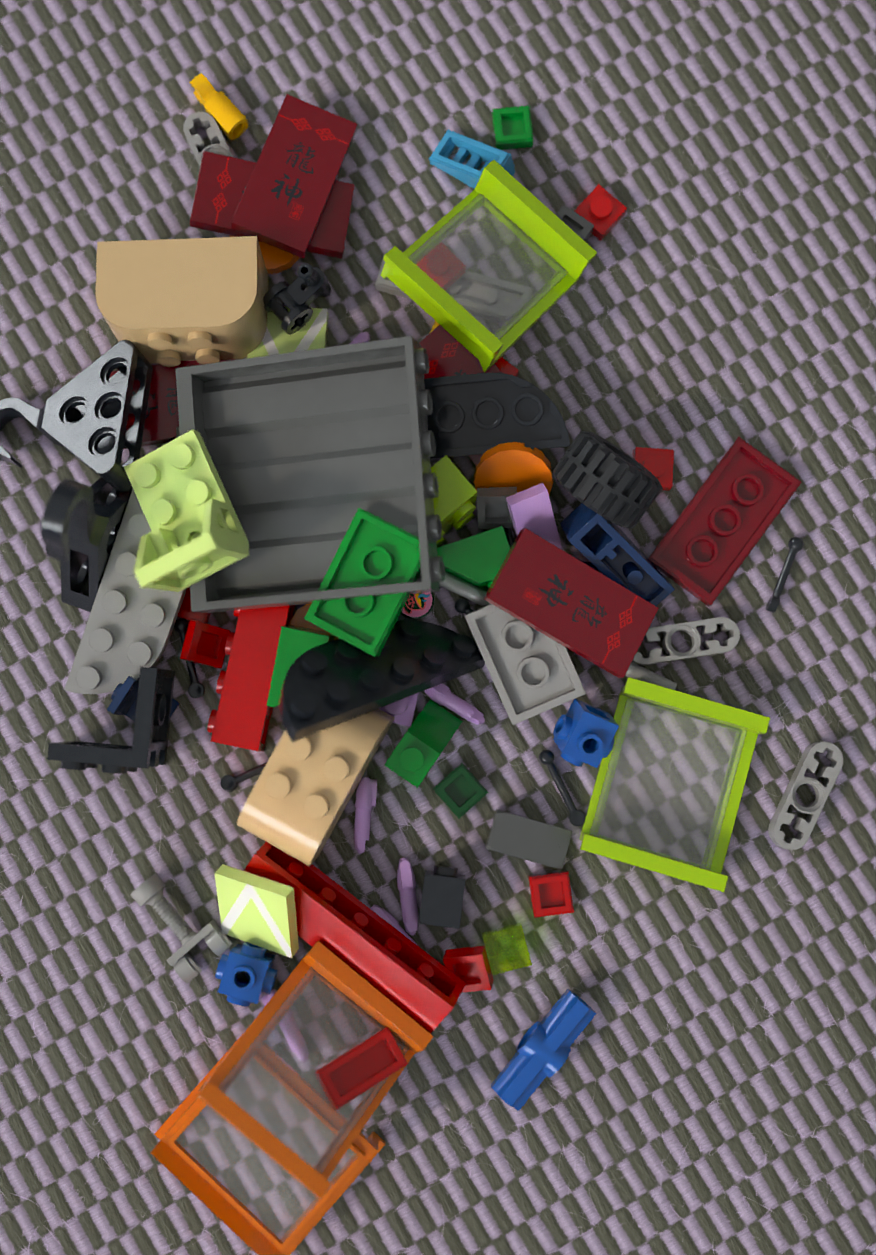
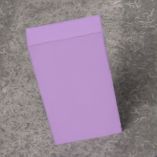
[506,483,562,549]

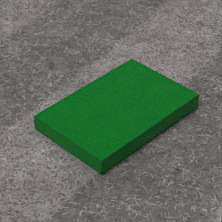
[304,508,434,657]

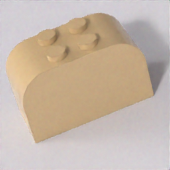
[96,236,268,367]
[237,709,395,866]

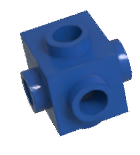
[553,698,619,768]
[215,942,278,1007]

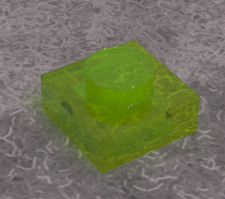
[482,923,532,975]

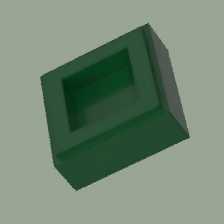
[433,763,489,819]

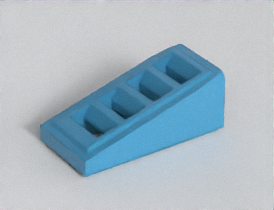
[429,130,515,189]

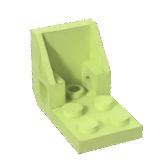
[124,429,249,592]

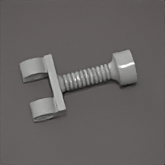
[130,873,232,983]

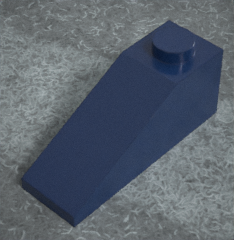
[560,503,675,606]

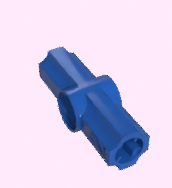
[491,989,596,1111]

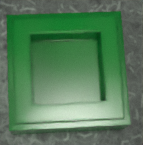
[492,105,534,150]

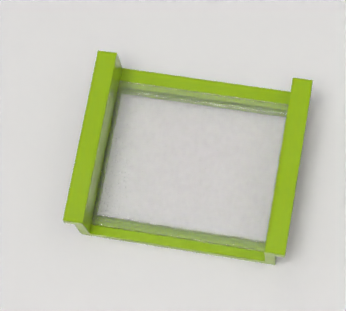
[380,160,597,373]
[579,677,770,892]

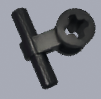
[263,263,331,335]

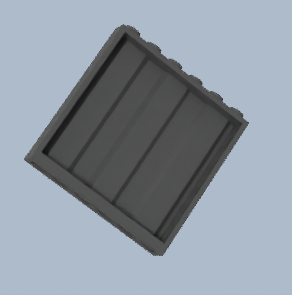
[175,336,445,613]

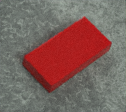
[314,1027,408,1110]

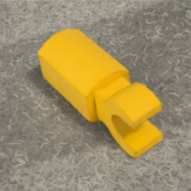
[190,73,249,141]

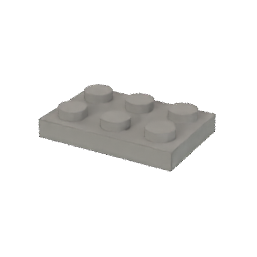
[465,604,586,725]

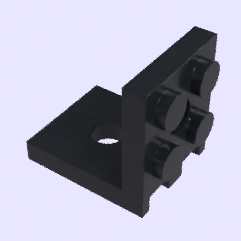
[47,667,175,774]

